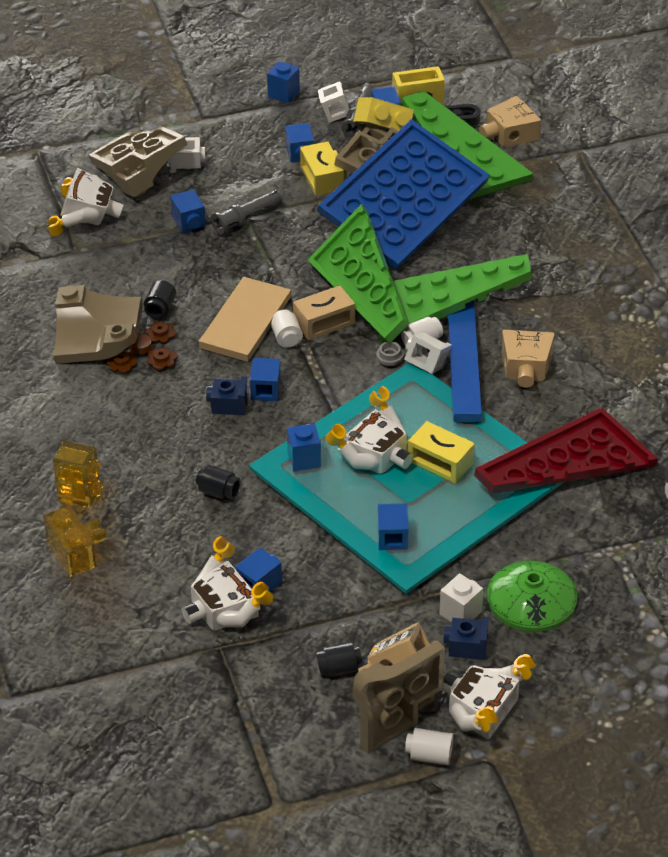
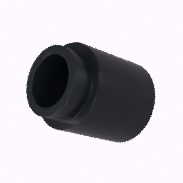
[144,280,177,319]
[196,465,241,500]
[316,641,362,677]

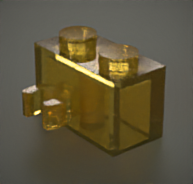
[53,441,103,507]
[43,505,106,577]

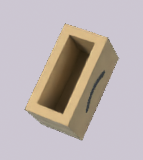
[293,285,355,340]

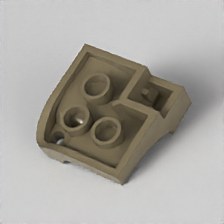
[334,124,398,174]
[89,126,188,197]
[53,285,143,364]
[353,640,445,754]

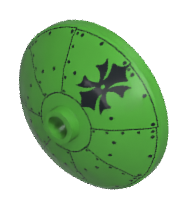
[487,560,577,632]

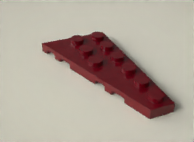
[474,407,659,494]

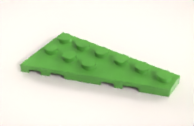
[402,91,533,199]
[308,204,409,343]
[378,254,532,344]

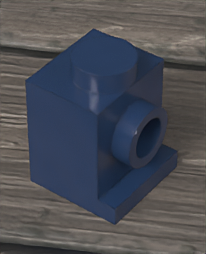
[206,376,248,415]
[443,617,489,660]

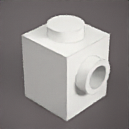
[439,573,483,622]

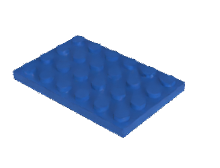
[317,119,490,270]

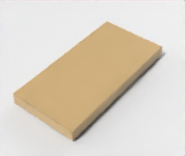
[199,277,291,362]

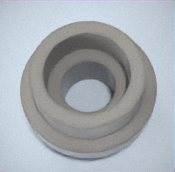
[376,341,403,366]

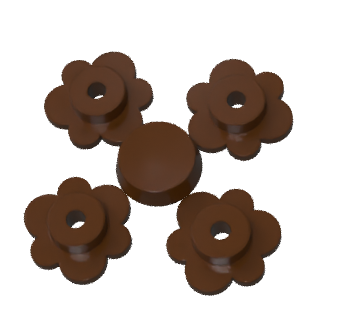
[106,322,178,373]

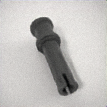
[342,83,374,138]
[211,190,283,235]

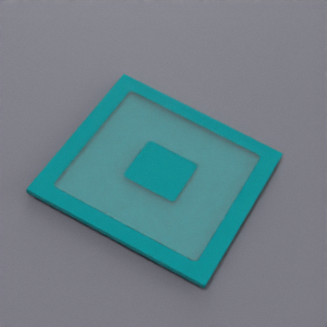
[249,363,564,594]

